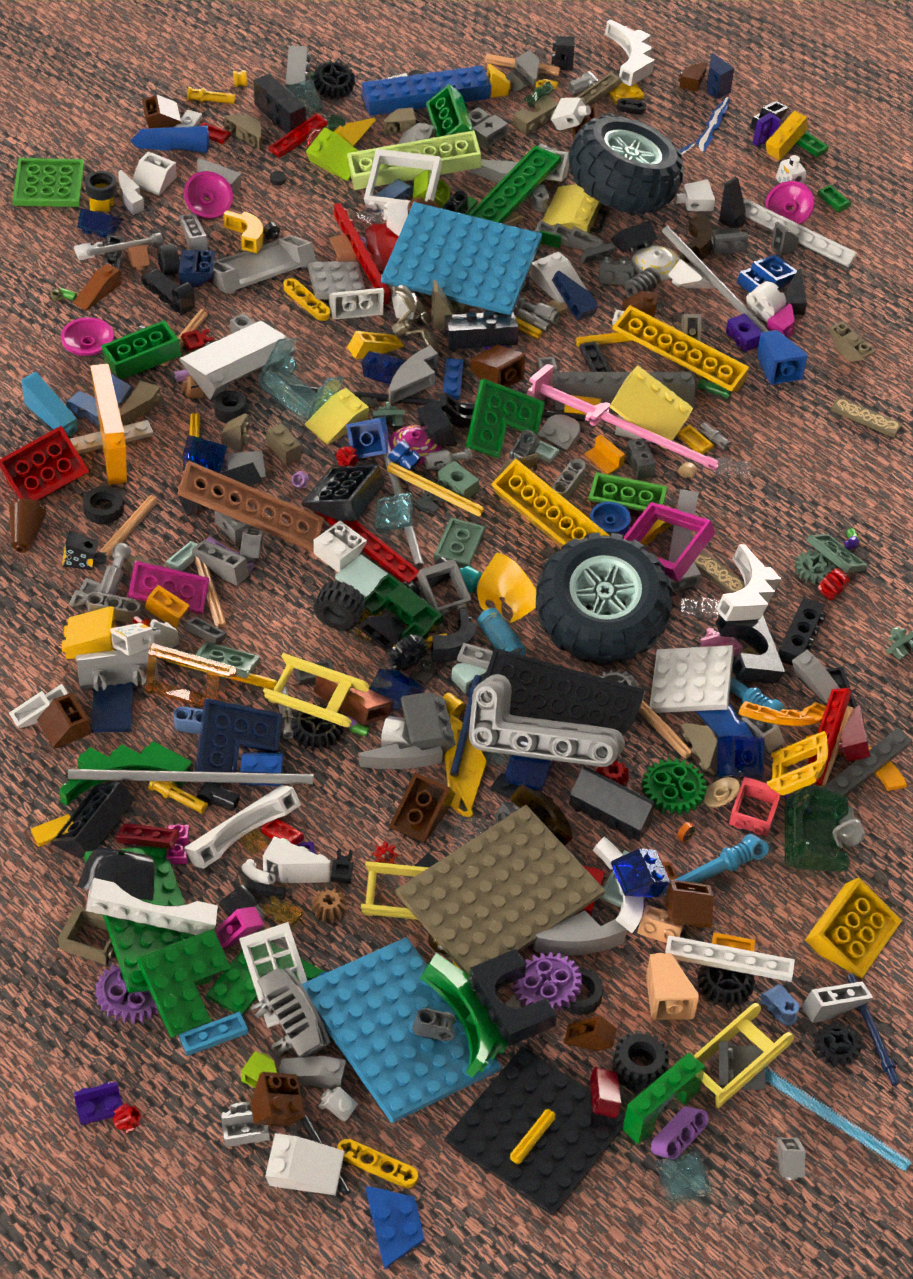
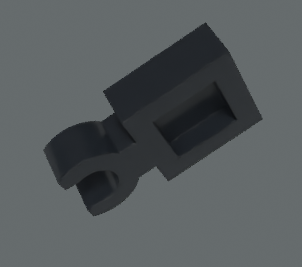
[331,849,354,884]

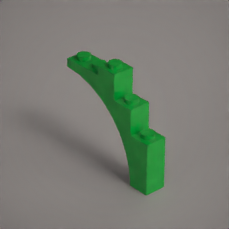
[59,741,193,806]
[420,953,508,1078]

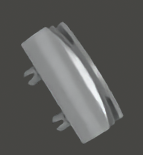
[76,646,159,691]
[252,967,330,1058]

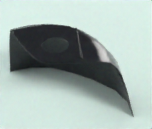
[77,847,155,900]

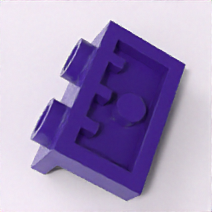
[752,112,782,147]
[74,1082,123,1125]

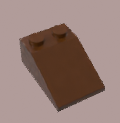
[389,772,456,843]

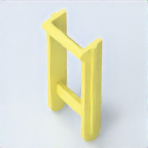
[263,653,370,727]
[361,861,428,920]
[694,1003,794,1109]

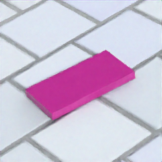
[127,560,210,615]

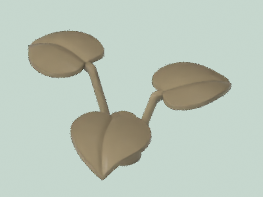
[392,285,439,354]

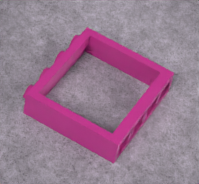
[624,502,715,582]

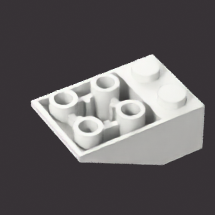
[263,836,330,883]

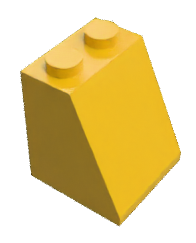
[62,606,116,659]

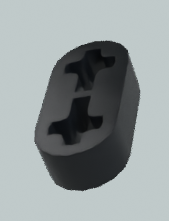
[617,98,646,115]

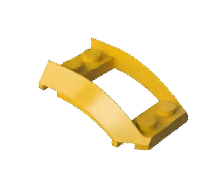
[767,731,828,796]

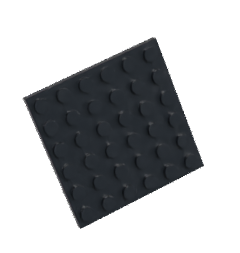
[444,1046,626,1217]

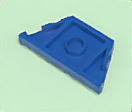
[366,1186,425,1269]

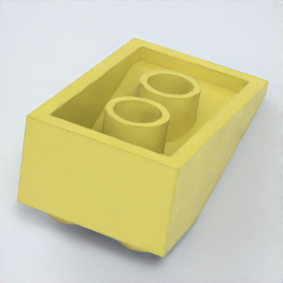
[305,388,369,445]

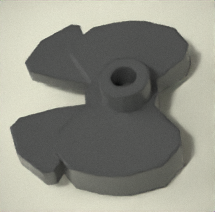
[416,490,445,512]

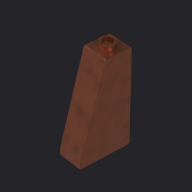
[313,676,393,725]

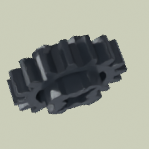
[388,634,428,672]
[814,1021,862,1067]

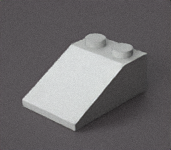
[531,252,587,304]
[266,1133,345,1195]

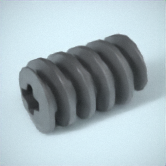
[625,267,661,297]

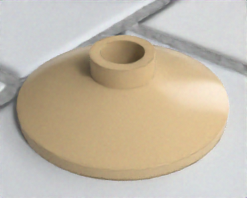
[703,777,740,807]

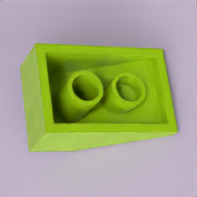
[306,128,358,181]

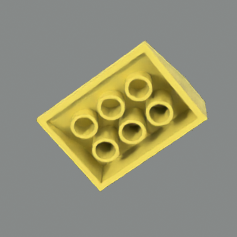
[542,184,602,233]
[609,365,693,450]

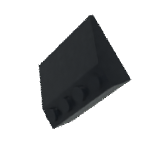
[301,465,385,522]

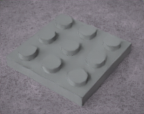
[308,261,366,299]

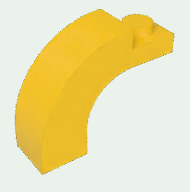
[224,211,263,254]

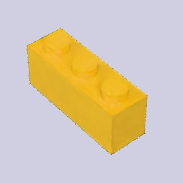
[766,110,808,161]

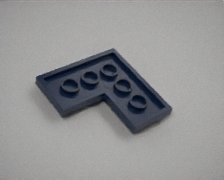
[195,698,283,773]

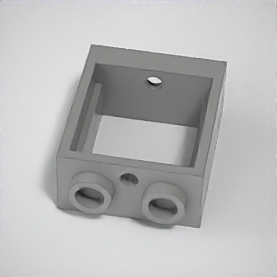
[416,559,471,616]

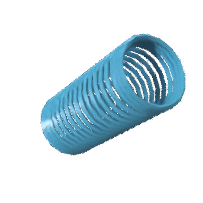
[477,608,526,656]

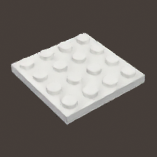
[650,645,734,713]

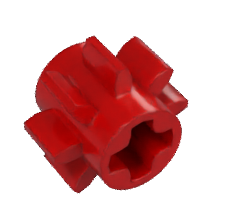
[336,446,358,466]
[372,841,399,864]
[113,1103,141,1133]

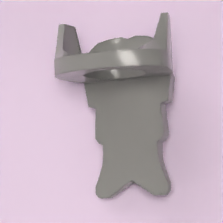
[832,807,866,848]

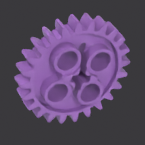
[513,952,583,1012]
[95,963,158,1024]

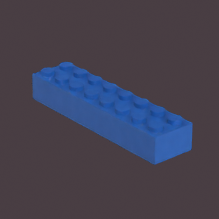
[362,65,491,116]

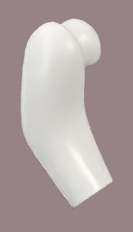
[242,859,276,884]

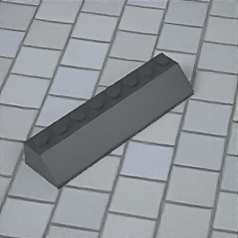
[553,372,695,411]

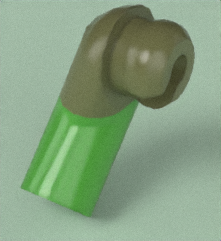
[51,288,77,301]

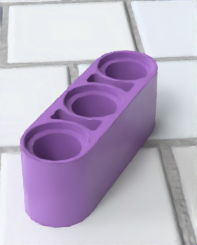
[651,1106,708,1159]

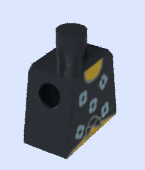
[62,530,107,570]

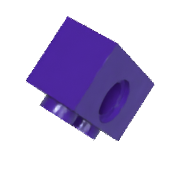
[726,313,761,352]

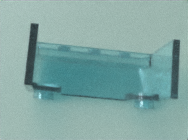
[258,337,344,421]

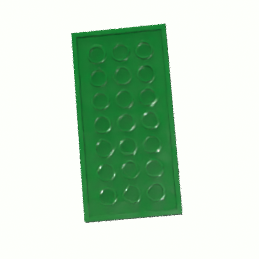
[84,847,211,993]

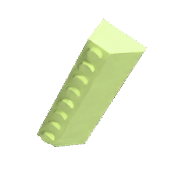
[347,131,481,190]

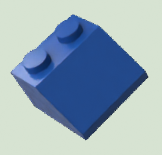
[346,417,389,459]
[240,751,284,786]

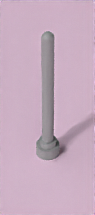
[87,233,163,256]

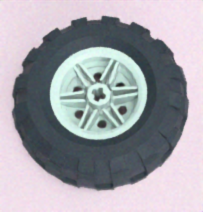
[569,115,684,214]
[536,532,673,665]

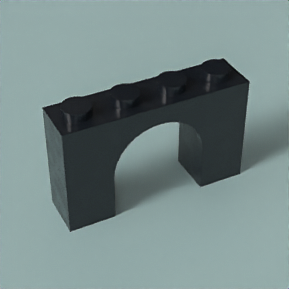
[715,615,785,684]
[468,949,557,1046]

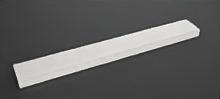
[744,198,857,268]

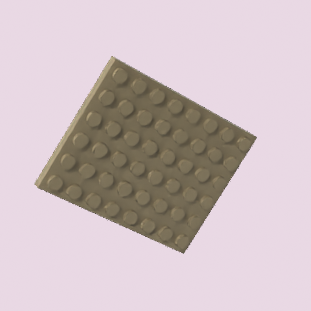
[395,805,605,976]

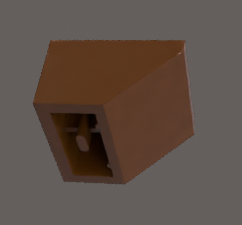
[142,95,182,128]
[37,692,90,749]
[664,879,714,928]
[250,1072,305,1126]

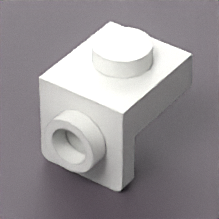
[318,1087,358,1122]

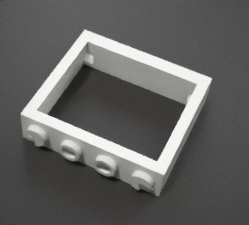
[364,149,442,210]

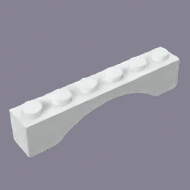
[184,785,301,869]
[86,878,218,935]

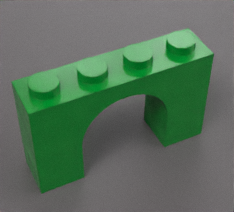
[623,1052,705,1145]

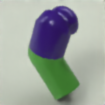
[844,528,860,550]

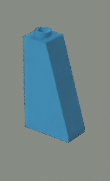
[21,372,78,436]

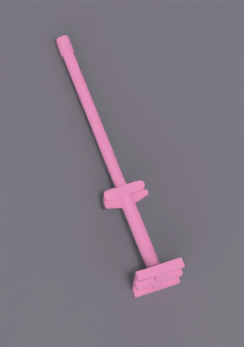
[527,364,720,471]

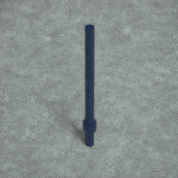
[450,675,482,777]
[846,974,900,1086]

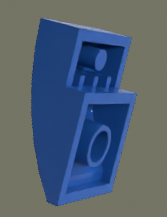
[736,254,797,293]

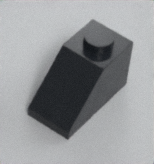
[357,615,404,649]

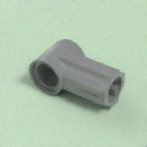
[568,72,599,95]

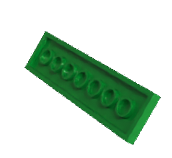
[468,145,562,223]

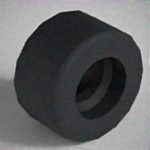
[157,244,180,275]
[214,390,247,423]

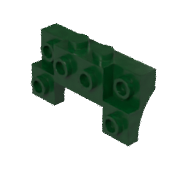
[364,574,443,640]

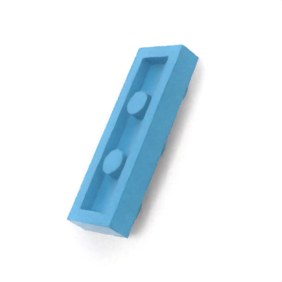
[179,1012,248,1056]

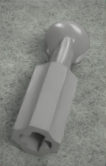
[98,543,131,595]

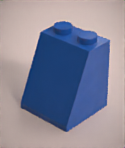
[757,330,807,385]

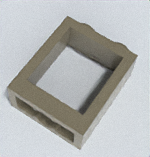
[58,905,115,965]

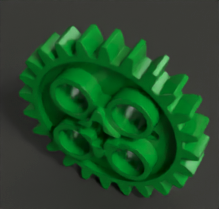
[641,758,707,815]

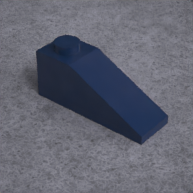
[552,271,599,321]

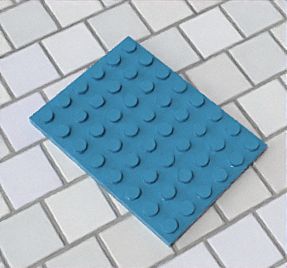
[381,202,542,316]
[302,937,502,1123]

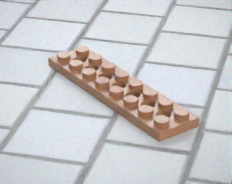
[177,461,324,551]

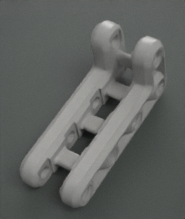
[469,674,625,767]

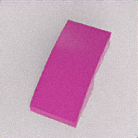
[166,824,189,864]

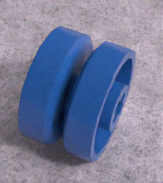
[590,502,631,536]

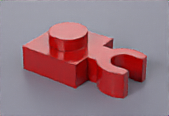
[181,329,214,351]

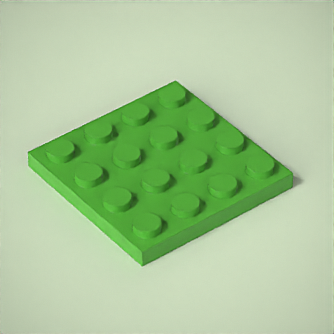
[12,158,84,207]

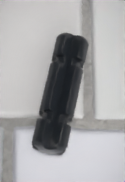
[245,881,286,900]

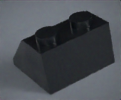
[610,221,657,253]
[416,400,458,446]

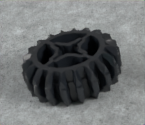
[313,60,355,100]
[291,702,344,751]
[697,965,755,1008]

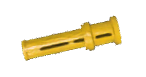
[187,87,236,104]
[148,781,208,814]

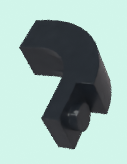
[440,392,475,428]
[430,609,477,662]

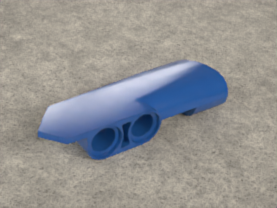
[131,126,209,153]
[695,702,762,762]

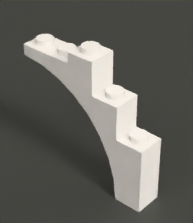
[605,20,654,86]
[716,544,781,621]

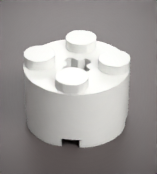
[746,282,786,322]

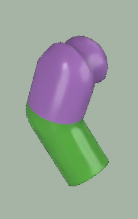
[347,715,370,737]

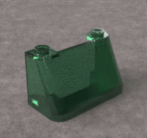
[785,784,850,872]

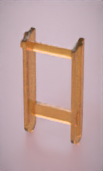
[145,643,237,707]

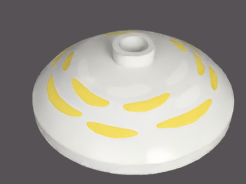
[632,246,680,281]

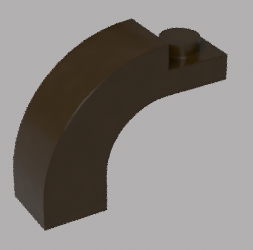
[679,213,714,263]
[510,784,573,846]

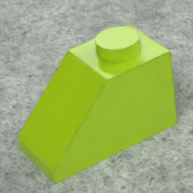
[241,1051,277,1088]

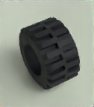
[313,581,366,631]
[612,1031,669,1092]

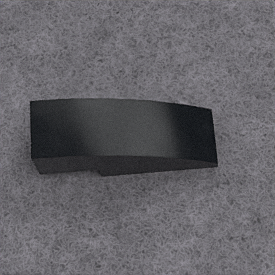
[750,101,789,131]

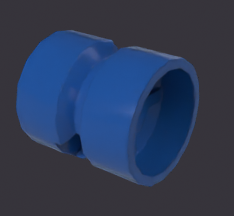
[388,440,422,471]

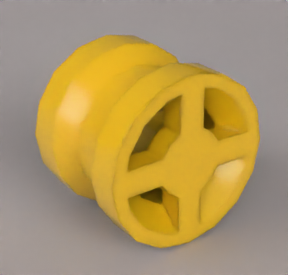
[233,70,247,87]

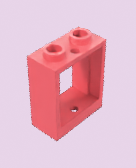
[729,777,781,836]

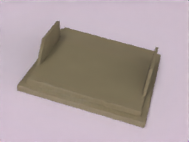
[498,453,539,475]

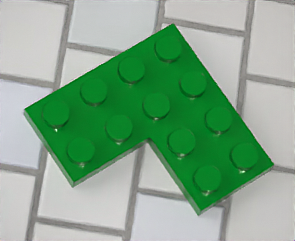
[466,379,545,458]
[136,929,231,1038]
[206,942,324,1017]

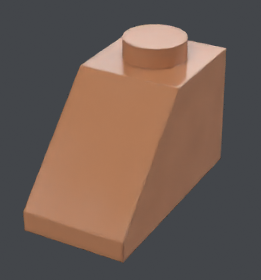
[127,245,150,271]

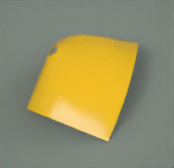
[477,552,536,623]

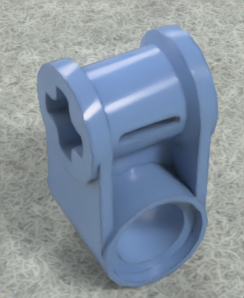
[760,984,799,1026]

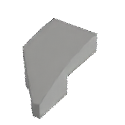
[69,578,101,607]

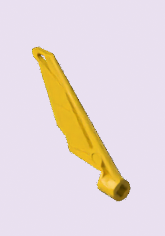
[443,692,487,819]

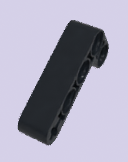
[141,268,195,316]

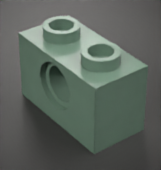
[438,461,479,499]

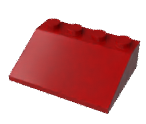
[0,426,89,501]

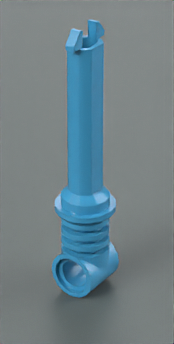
[730,676,787,712]
[659,834,769,895]

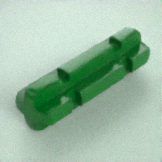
[698,379,731,398]

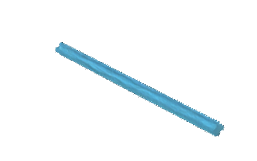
[729,1042,912,1172]

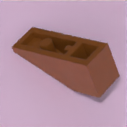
[74,263,121,311]

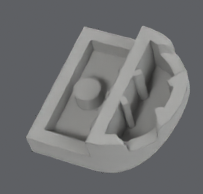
[538,414,581,452]
[221,1102,270,1147]

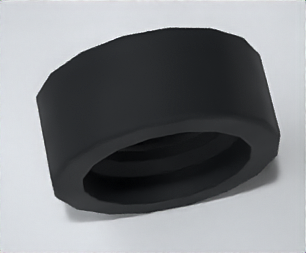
[85,171,118,201]

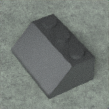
[401,692,455,754]

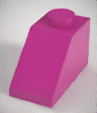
[766,303,795,338]
[214,907,264,949]

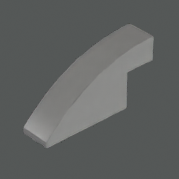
[389,346,438,404]
[668,489,699,563]
[533,910,627,956]

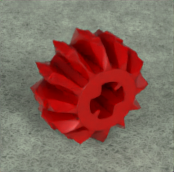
[818,568,850,600]
[596,759,629,787]

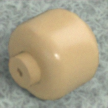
[678,462,697,478]

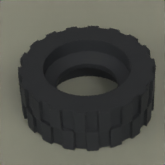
[82,486,124,525]
[562,967,604,1016]

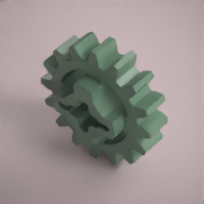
[794,549,836,585]

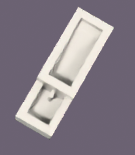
[119,170,144,215]
[9,684,68,728]

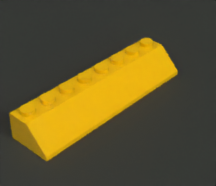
[612,305,749,392]
[491,459,610,547]

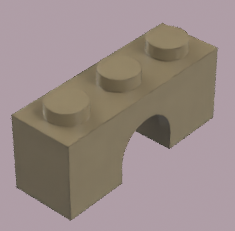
[512,95,558,135]

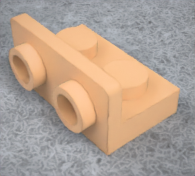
[637,905,685,943]

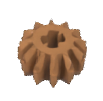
[312,888,347,924]

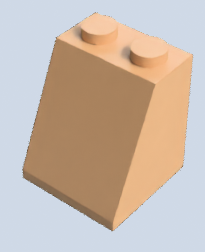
[646,953,699,1020]

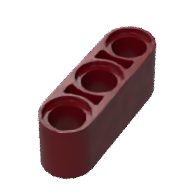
[590,1067,621,1118]

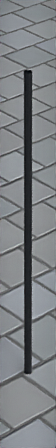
[287,385,585,421]

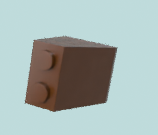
[470,344,525,388]

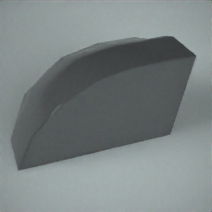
[506,70,529,92]

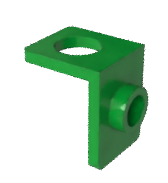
[536,230,562,253]

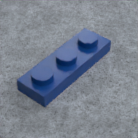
[443,358,463,400]

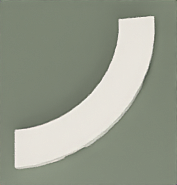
[593,836,643,933]

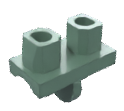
[372,401,405,429]
[885,627,913,660]

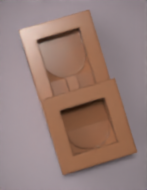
[330,234,357,262]

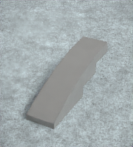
[534,220,603,250]
[359,744,443,769]

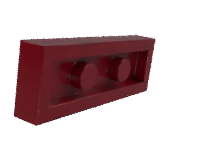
[115,823,180,849]

